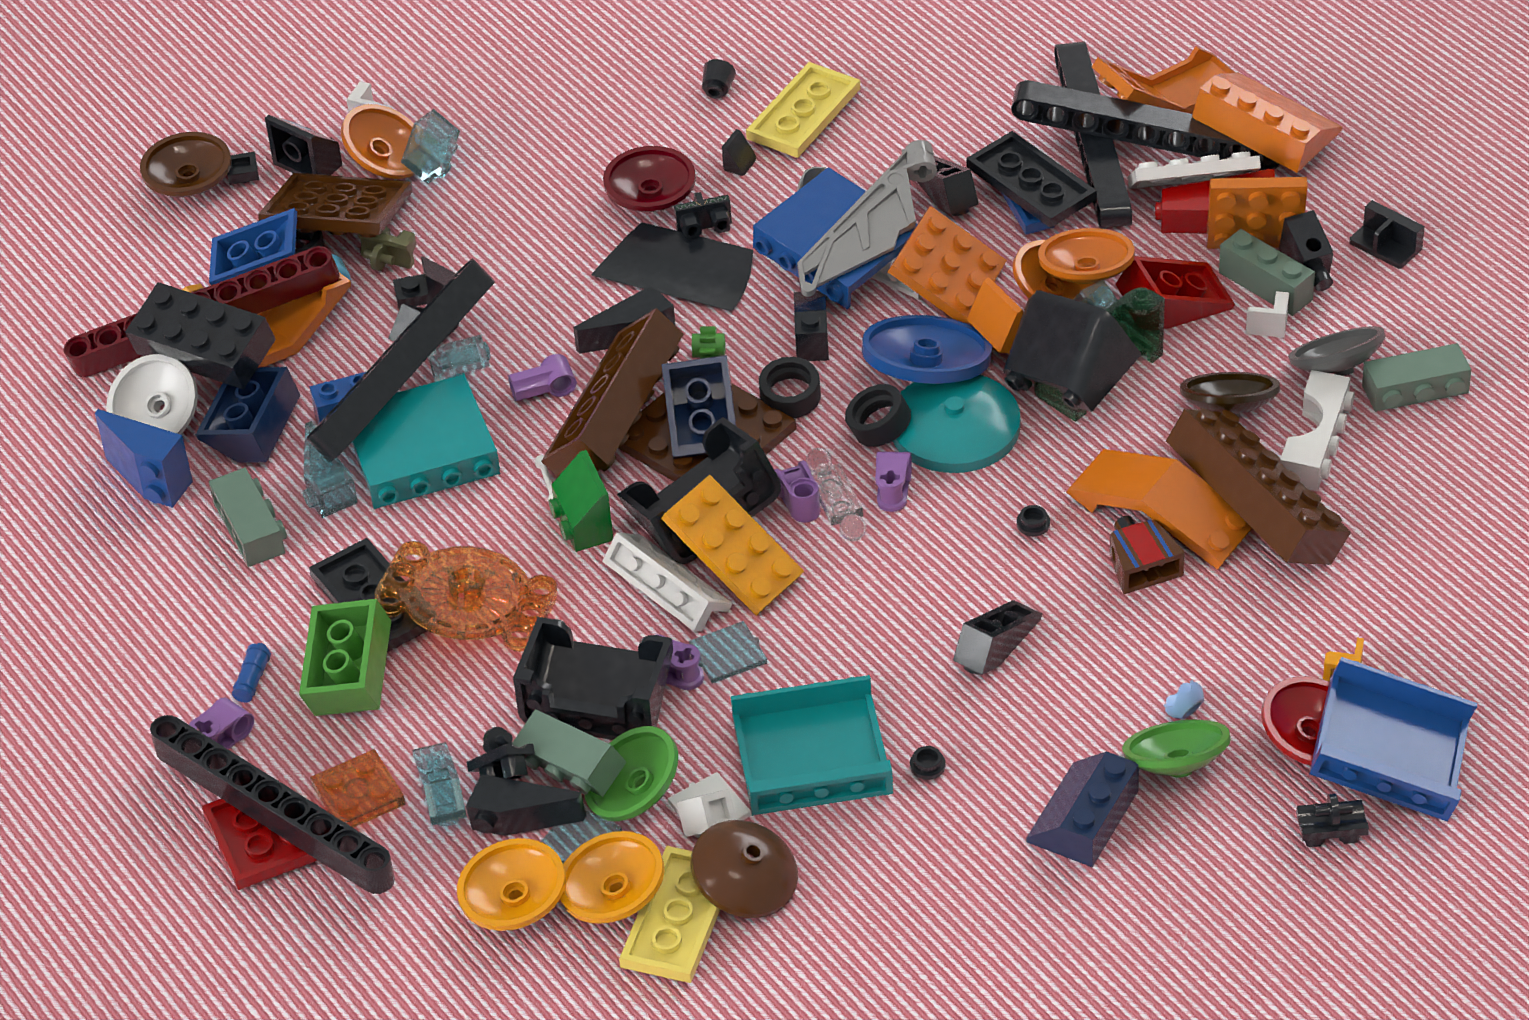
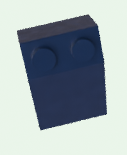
[662,355,736,459]

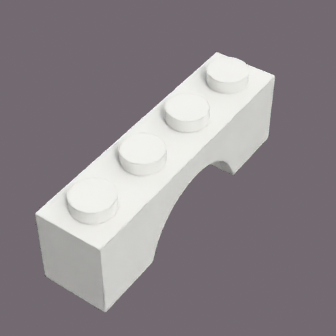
[1280,370,1355,491]

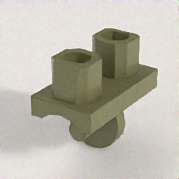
[357,227,416,271]

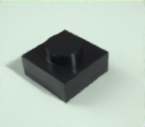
[227,151,259,185]

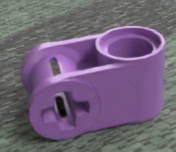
[875,452,912,512]
[774,460,820,523]
[656,634,704,690]
[189,697,255,749]

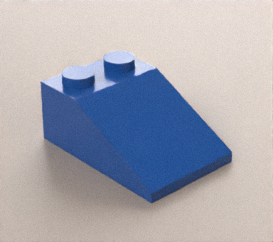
[209,208,297,285]
[95,409,193,508]

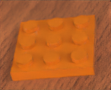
[1206,177,1308,249]
[887,206,1007,324]

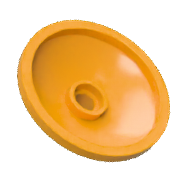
[560,831,665,924]
[457,838,566,931]

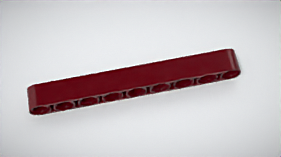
[64,246,340,377]

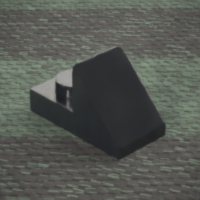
[393,256,455,309]

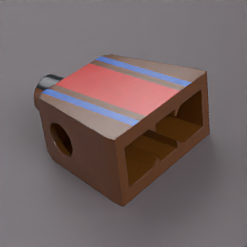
[1110,516,1184,594]

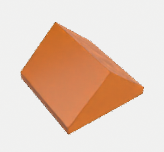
[966,277,1023,354]

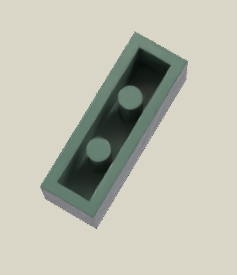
[1219,229,1315,316]
[1362,343,1472,412]
[208,467,287,567]
[512,709,626,797]

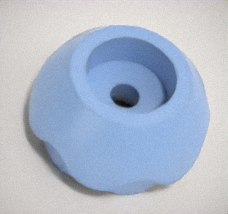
[1163,680,1204,719]

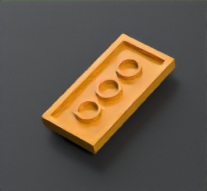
[661,475,804,616]

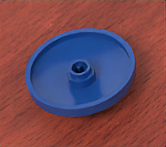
[862,315,992,384]

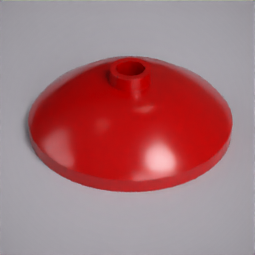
[1261,676,1329,766]

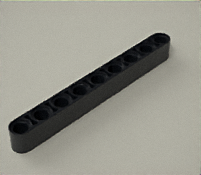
[1054,41,1132,229]
[1011,80,1280,170]
[306,258,495,463]
[150,715,395,894]

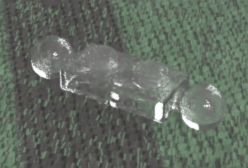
[806,448,866,541]

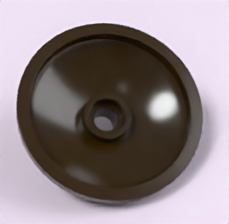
[1180,372,1280,417]

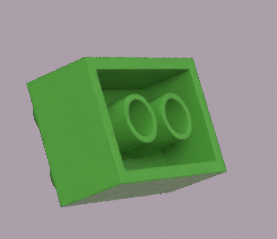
[299,599,391,716]

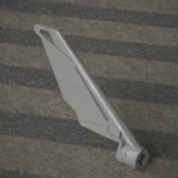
[797,140,937,297]

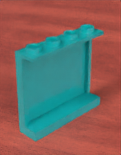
[351,374,501,509]
[731,675,893,816]

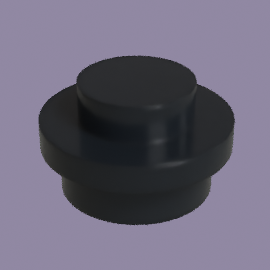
[1017,505,1050,536]
[910,746,946,780]

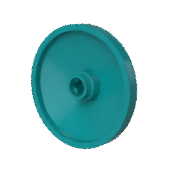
[890,375,1021,473]

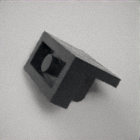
[1349,200,1425,269]

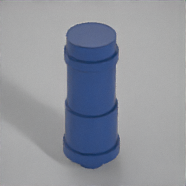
[232,643,271,703]

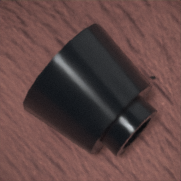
[702,59,736,99]

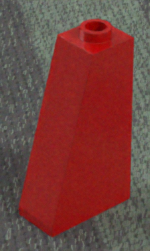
[1155,169,1275,234]

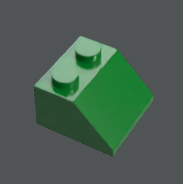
[549,450,613,552]

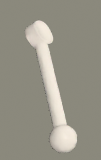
[535,455,553,502]

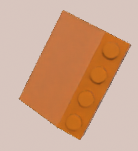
[1192,72,1343,173]

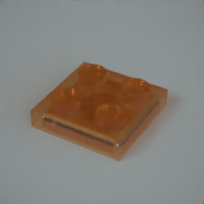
[310,749,406,828]

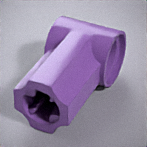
[508,354,577,401]

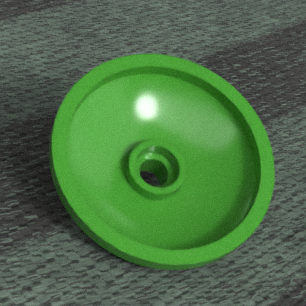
[1122,719,1231,778]
[585,726,678,821]

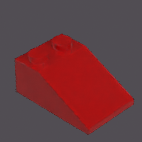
[1115,256,1235,329]

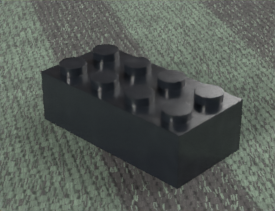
[125,282,276,390]

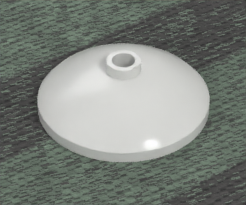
[106,354,198,434]

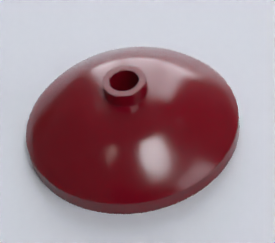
[603,146,696,212]

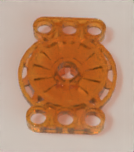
[374,541,557,652]

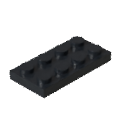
[966,131,1097,228]
[309,538,438,652]

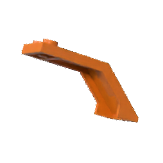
[1091,46,1236,114]
[220,272,351,384]
[1066,449,1252,570]

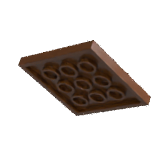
[258,173,412,238]
[618,383,796,481]

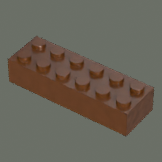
[541,308,684,477]
[1166,408,1351,565]

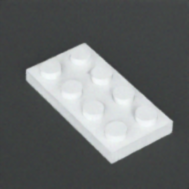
[1127,152,1261,189]

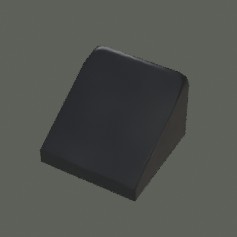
[722,129,756,176]

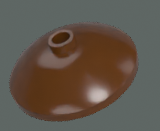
[140,132,232,197]
[690,820,798,918]

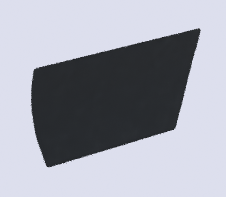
[591,222,753,311]

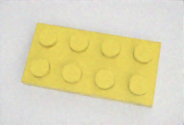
[746,62,860,158]
[619,846,720,983]

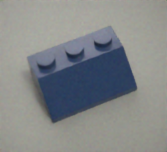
[195,367,300,463]
[1026,751,1139,867]

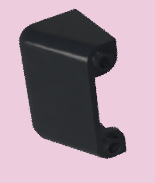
[1003,290,1142,412]
[617,417,781,564]
[513,617,673,740]

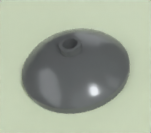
[1288,326,1386,376]

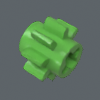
[692,326,726,359]

